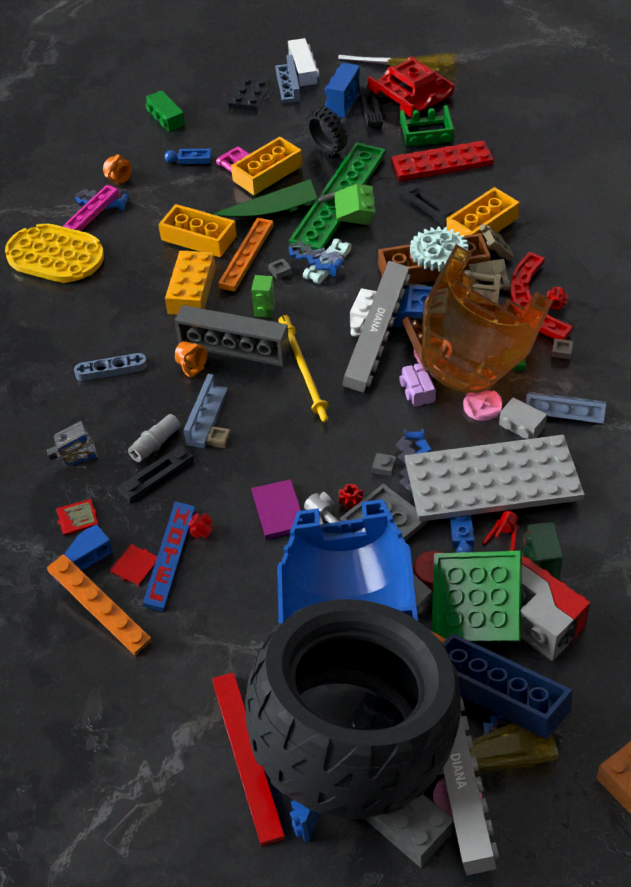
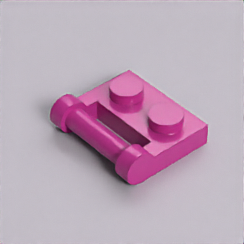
[216,146,249,172]

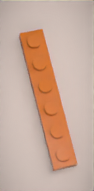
[218,217,273,292]
[47,554,151,655]

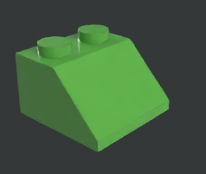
[334,184,375,225]

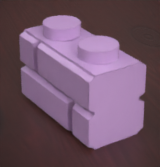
[399,363,436,407]

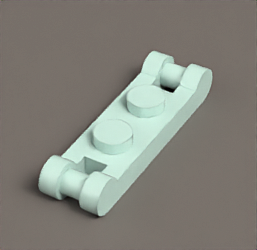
[303,238,352,284]

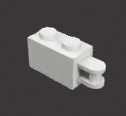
[350,288,377,337]

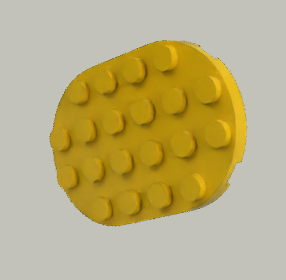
[5,224,104,283]

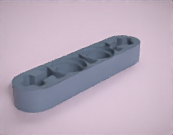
[74,353,147,381]

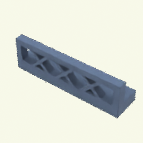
[275,55,300,104]
[184,374,228,449]
[526,392,606,423]

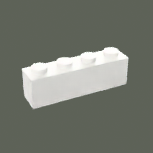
[288,38,319,86]

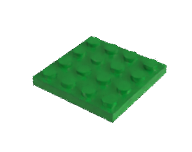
[432,551,522,642]

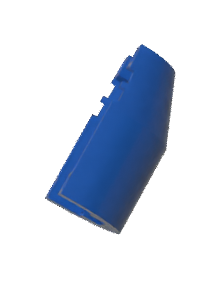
[277,499,418,623]

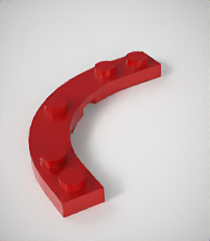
[510,252,573,340]

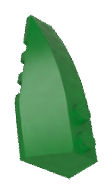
[215,179,317,218]

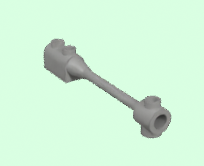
[304,492,433,614]

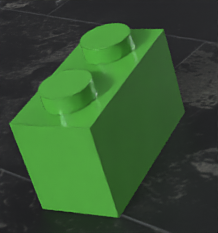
[251,275,275,317]

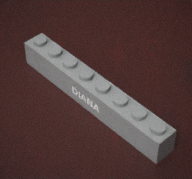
[342,261,411,393]
[443,696,499,875]

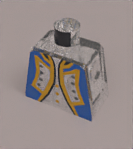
[47,421,98,465]

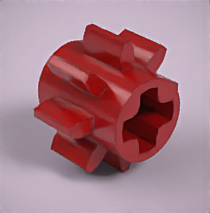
[546,287,569,309]
[339,484,363,509]
[188,513,214,539]

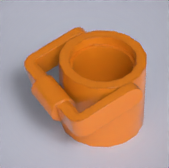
[103,154,132,185]
[175,341,207,378]

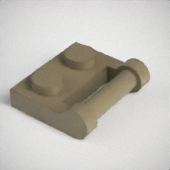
[468,259,510,291]
[461,270,501,306]

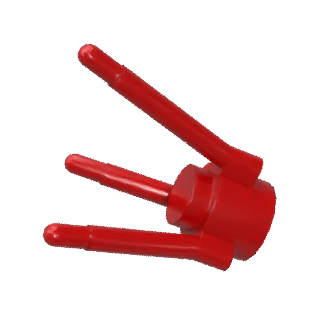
[482,511,519,551]

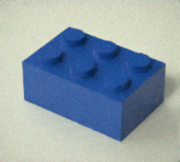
[325,62,360,118]

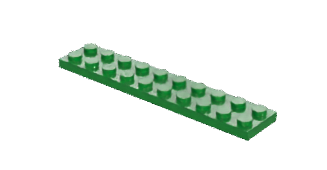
[289,142,386,254]

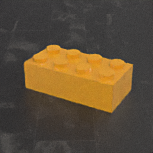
[231,137,303,195]
[447,187,520,241]
[158,204,237,257]
[165,251,216,315]

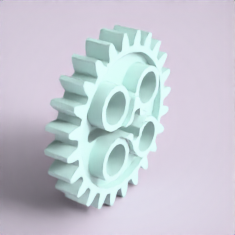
[410,227,468,271]

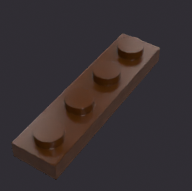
[402,316,442,379]

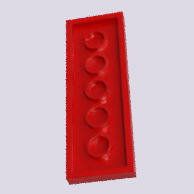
[391,141,494,181]

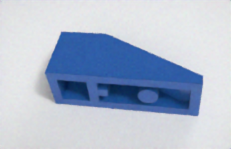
[56,524,113,584]

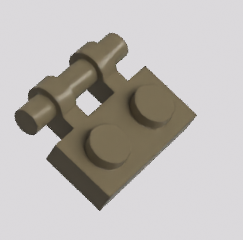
[480,224,514,261]

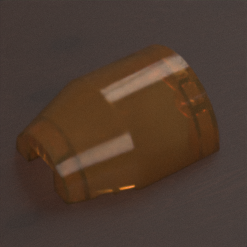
[422,244,553,393]

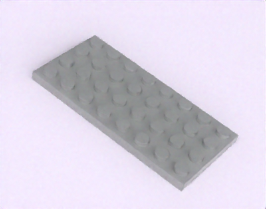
[405,435,584,522]

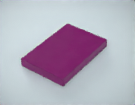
[251,479,301,539]

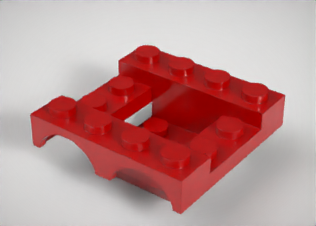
[367,56,455,117]

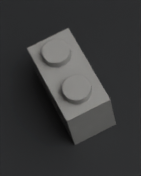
[499,398,547,439]

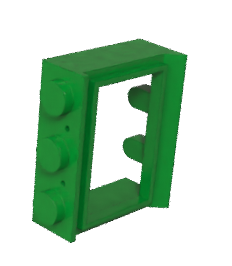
[400,105,454,147]

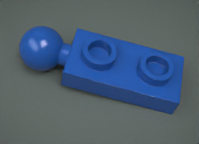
[165,148,212,164]
[450,515,474,553]

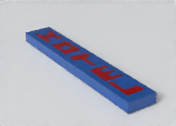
[142,501,195,612]

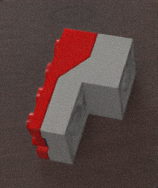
[520,556,590,661]

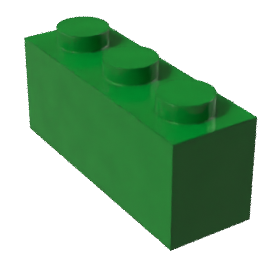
[145,91,185,132]

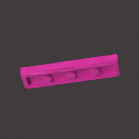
[63,185,120,231]

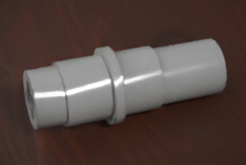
[128,414,180,462]

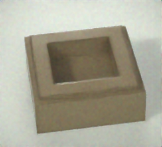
[206,426,231,448]

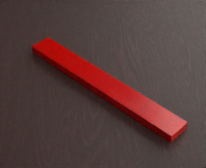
[212,672,285,847]

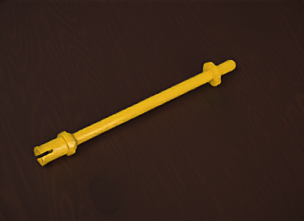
[278,315,329,422]

